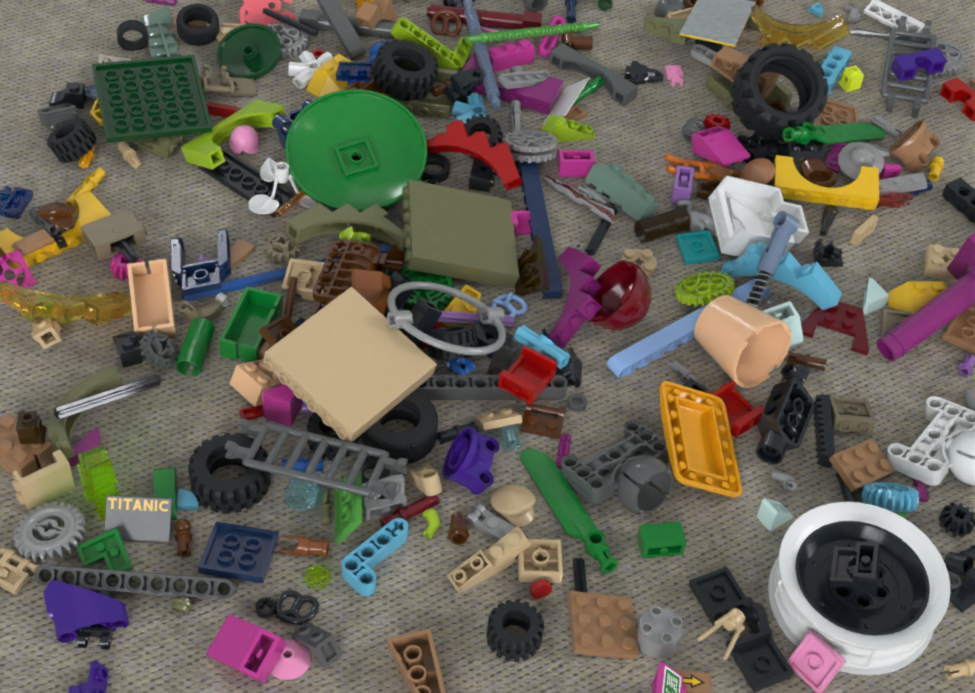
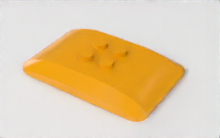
[659,381,742,498]

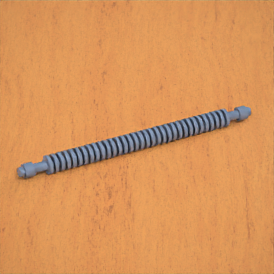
[463,0,501,111]

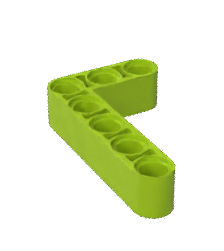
[391,17,473,71]

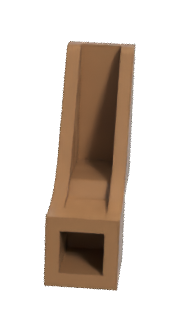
[356,0,398,30]

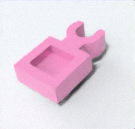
[664,65,683,87]

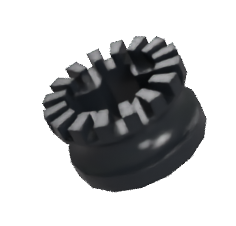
[256,597,276,619]

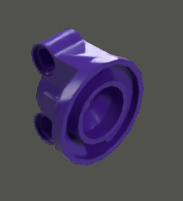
[442,427,500,495]

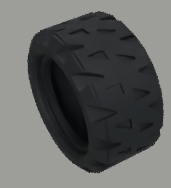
[730,43,828,140]

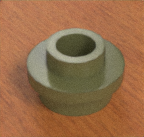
[171,596,193,615]

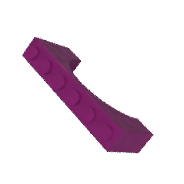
[462,53,564,115]

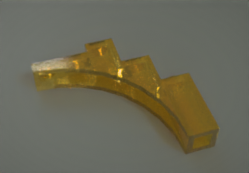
[751,4,851,51]
[0,281,132,326]

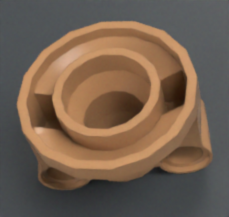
[888,120,940,173]

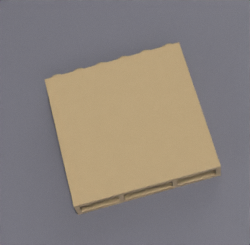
[263,287,437,442]

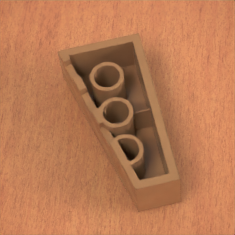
[710,46,780,99]
[386,628,446,693]

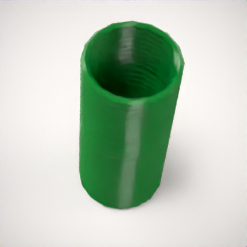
[176,318,215,377]

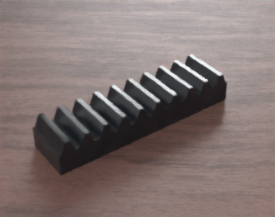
[813,394,835,468]

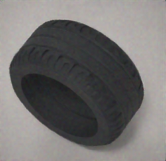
[176,4,219,46]

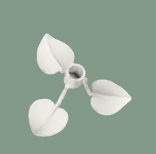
[248,158,318,215]

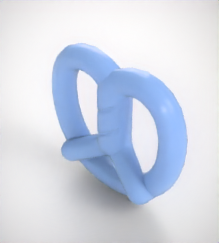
[491,292,528,318]

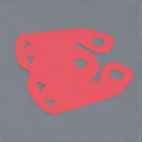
[239,0,296,26]

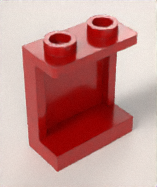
[498,346,557,405]
[709,381,765,438]

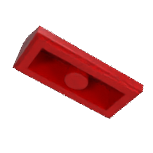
[206,102,242,118]

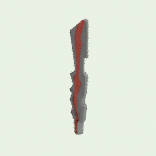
[543,175,615,223]

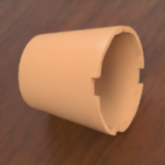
[694,295,792,388]

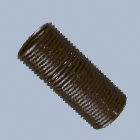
[634,207,691,243]

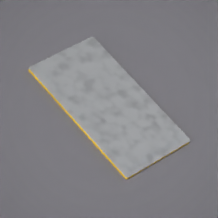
[679,0,756,47]

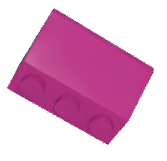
[487,39,535,73]

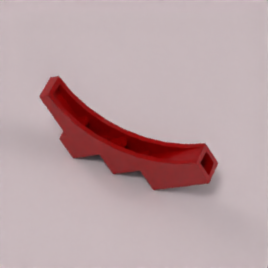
[426,120,523,190]

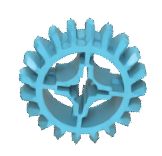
[862,482,919,513]

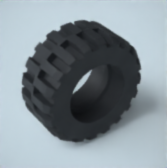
[372,39,438,101]
[188,433,270,514]

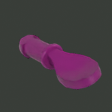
[912,478,930,502]

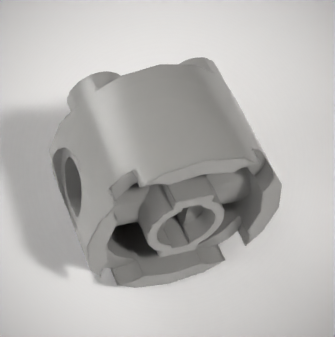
[636,605,683,659]

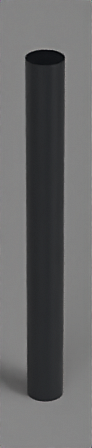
[263,8,318,37]

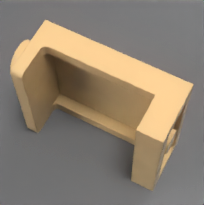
[11,449,75,510]

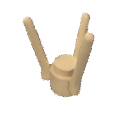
[697,608,745,660]

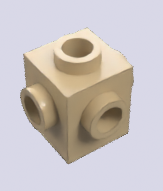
[31,314,62,349]

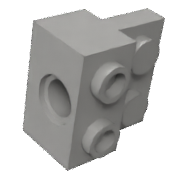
[361,474,407,521]

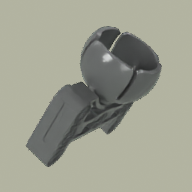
[561,420,674,514]

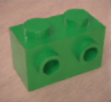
[636,521,687,559]

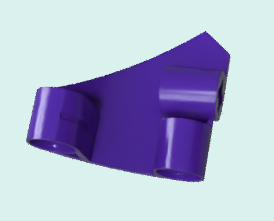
[43,580,129,643]

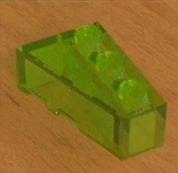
[77,445,121,522]

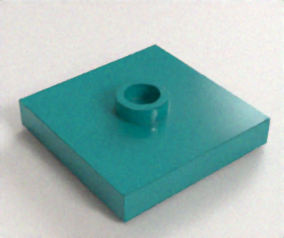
[675,230,720,265]

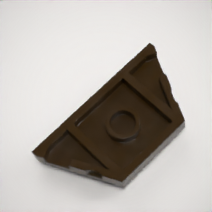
[515,235,549,296]

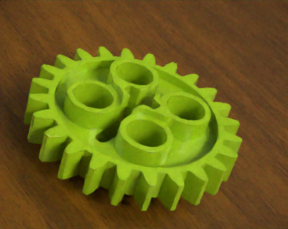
[675,271,735,307]

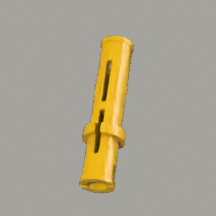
[64,168,106,207]

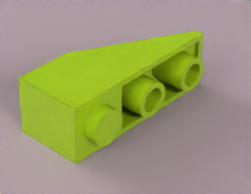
[541,114,596,143]

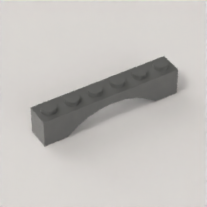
[549,43,638,107]

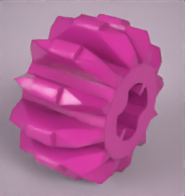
[110,253,142,281]

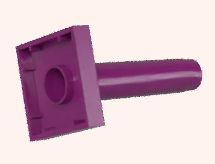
[876,233,975,362]

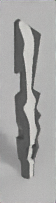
[846,28,930,44]

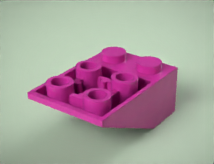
[692,126,750,166]
[206,614,287,685]

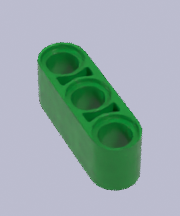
[153,467,177,520]

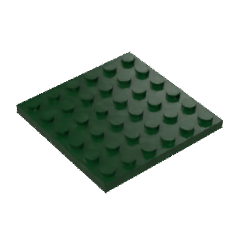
[92,55,212,143]

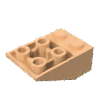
[229,359,283,407]

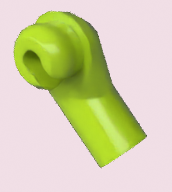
[423,508,441,539]

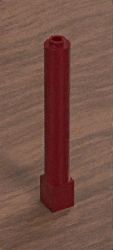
[427,4,542,29]

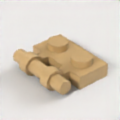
[0,547,40,595]

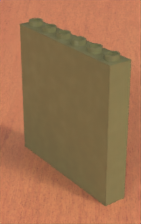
[402,180,519,288]

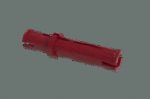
[379,495,440,528]

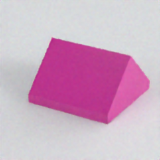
[262,384,302,427]

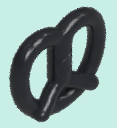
[275,590,319,626]

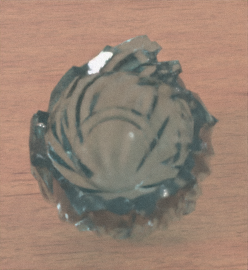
[283,478,324,512]

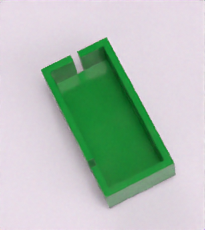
[219,286,283,362]

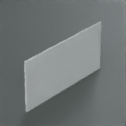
[543,77,590,124]

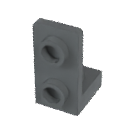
[291,622,342,669]

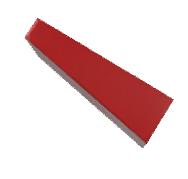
[239,405,264,421]

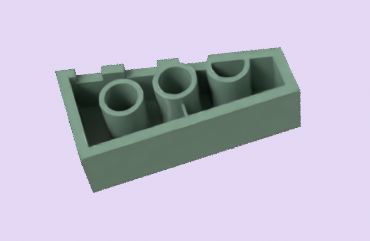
[584,163,660,221]

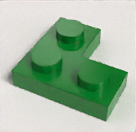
[77,528,134,577]

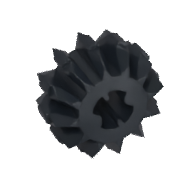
[939,502,975,538]

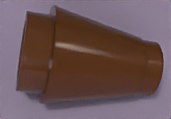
[448,513,469,545]

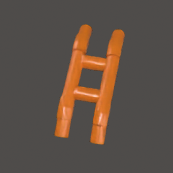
[664,153,724,181]

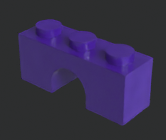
[891,47,946,81]

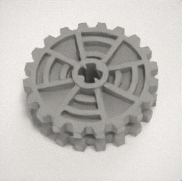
[502,129,558,163]

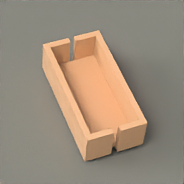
[127,259,177,342]

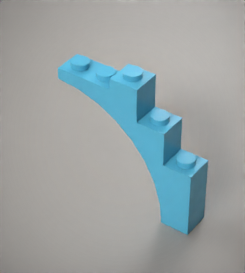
[721,242,842,310]

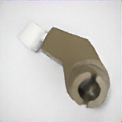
[178,293,229,323]

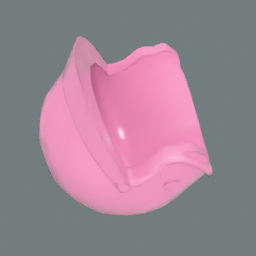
[229,125,260,155]

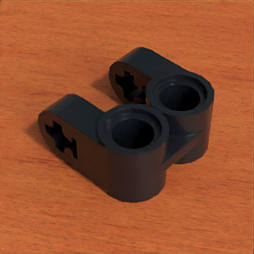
[444,69,484,105]

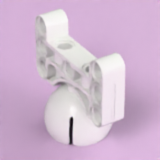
[887,396,975,486]

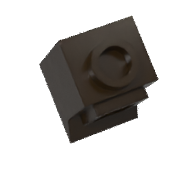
[16,411,46,444]

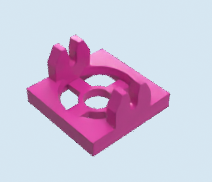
[0,249,36,300]

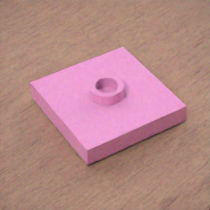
[787,630,846,693]

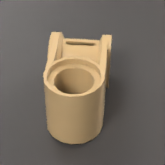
[408,464,442,496]

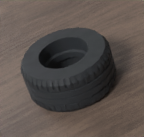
[361,391,438,464]

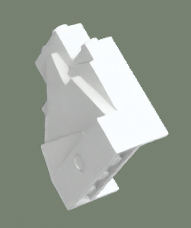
[708,176,809,257]

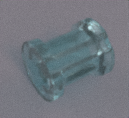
[501,425,522,451]

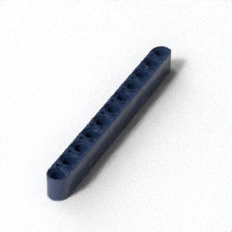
[518,161,562,299]

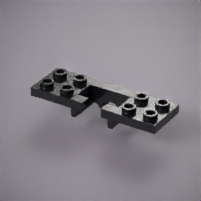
[688,567,794,693]

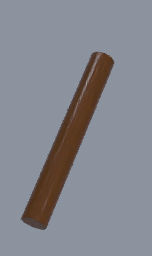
[284,276,298,320]

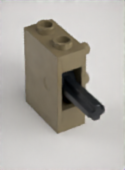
[80,208,147,263]

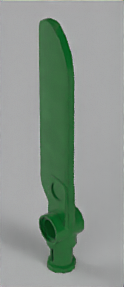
[783,122,885,145]
[520,449,619,574]

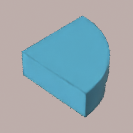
[808,2,824,18]
[177,489,199,510]

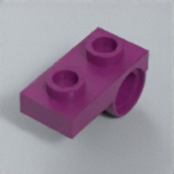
[824,142,849,174]

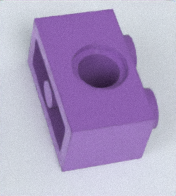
[671,165,694,204]

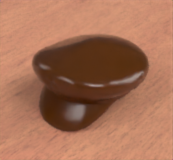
[800,158,837,188]
[35,202,77,230]

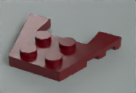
[801,301,869,355]

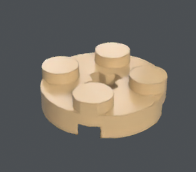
[621,249,657,277]

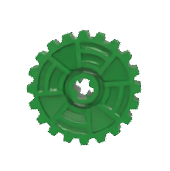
[399,266,454,312]

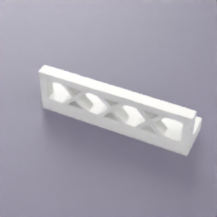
[863,0,925,40]

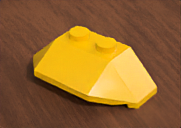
[306,54,362,98]
[887,281,948,313]

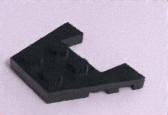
[760,139,824,158]

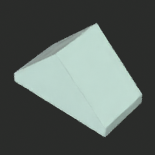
[862,278,889,315]
[756,498,794,531]

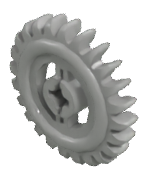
[13,502,86,563]

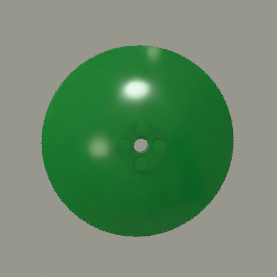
[285,89,427,212]

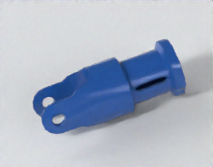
[447,358,476,375]

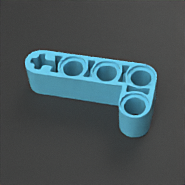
[341,518,408,596]

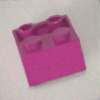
[556,150,595,177]

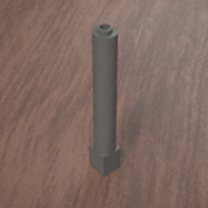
[299,8,396,39]

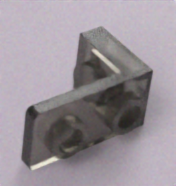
[487,338,523,375]

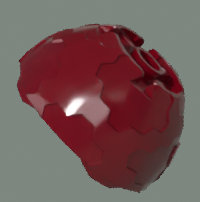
[588,260,651,331]

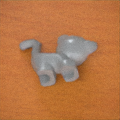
[677,200,717,237]

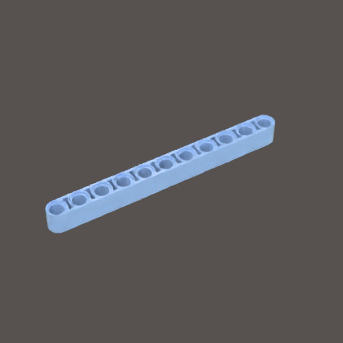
[606,278,771,379]

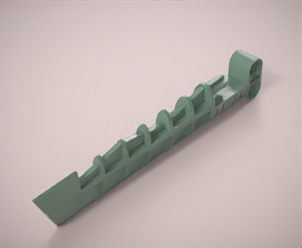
[141,7,182,58]

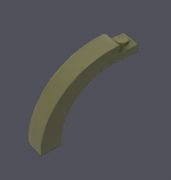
[48,365,123,459]

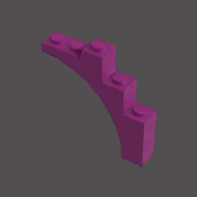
[548,246,602,349]

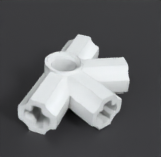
[288,50,333,89]

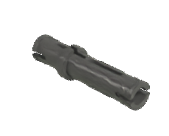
[29,206,59,235]

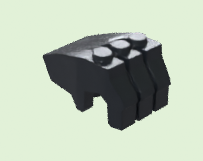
[813,238,843,267]

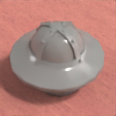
[838,142,884,180]

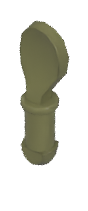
[320,486,331,526]

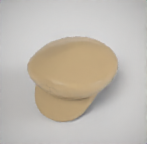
[490,484,536,527]

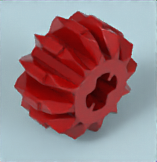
[703,113,731,130]

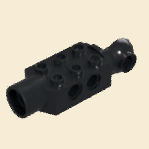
[756,362,815,464]

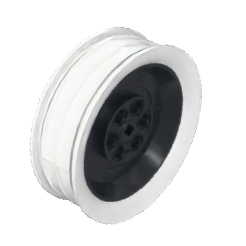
[768,502,950,675]

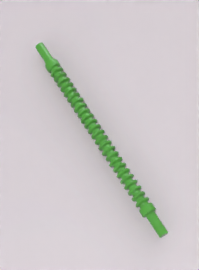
[465,22,599,43]

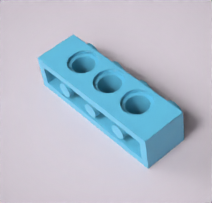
[821,46,852,97]

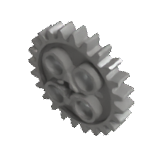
[267,21,309,59]
[917,39,968,78]

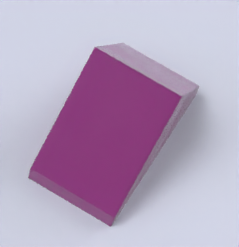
[67,428,101,467]

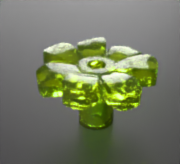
[303,564,331,589]

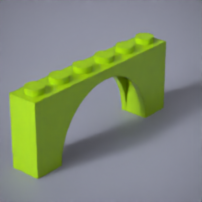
[181,99,286,170]

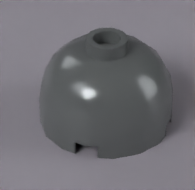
[654,0,685,18]

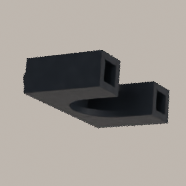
[384,271,442,349]

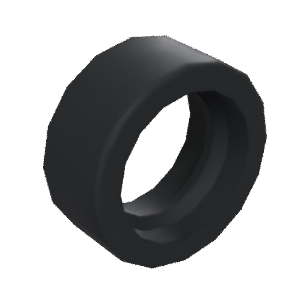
[117,20,149,51]
[421,153,450,183]

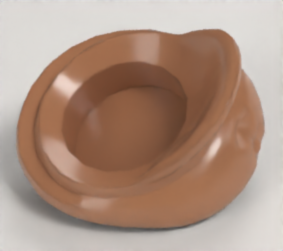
[741,158,775,184]

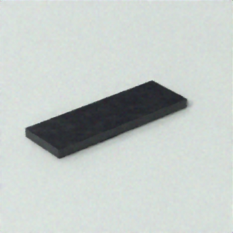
[199,149,299,218]

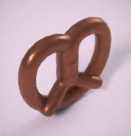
[430,9,461,37]

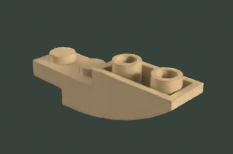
[447,526,532,593]

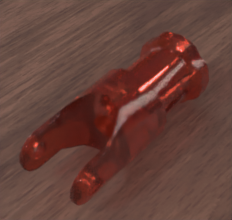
[876,193,914,208]

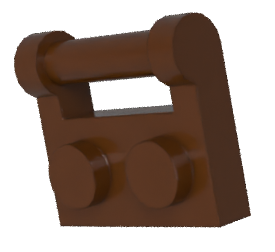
[520,402,566,439]

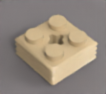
[924,244,960,282]
[518,539,563,583]

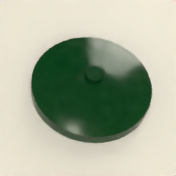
[217,23,282,80]

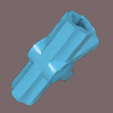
[452,93,486,134]
[514,325,570,369]

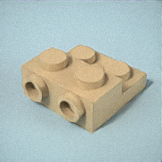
[281,258,330,301]

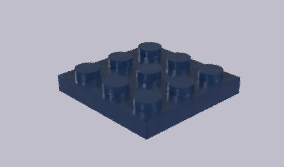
[198,522,279,584]

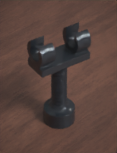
[76,590,114,650]

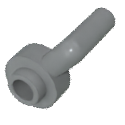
[843,5,861,24]

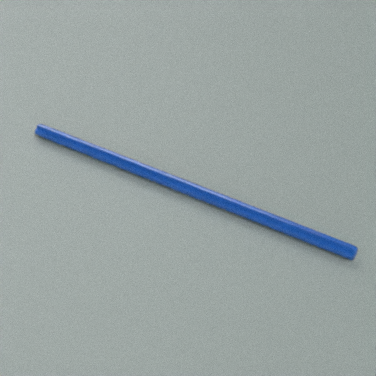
[181,244,407,302]

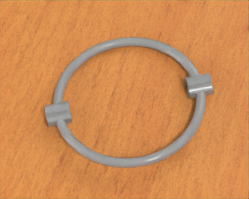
[387,282,506,355]

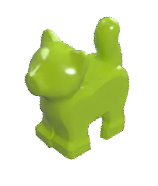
[339,226,372,243]

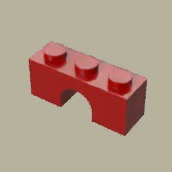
[939,77,975,121]

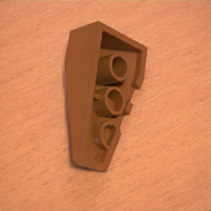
[351,269,391,316]

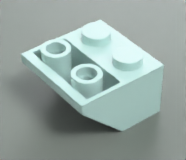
[763,301,804,347]

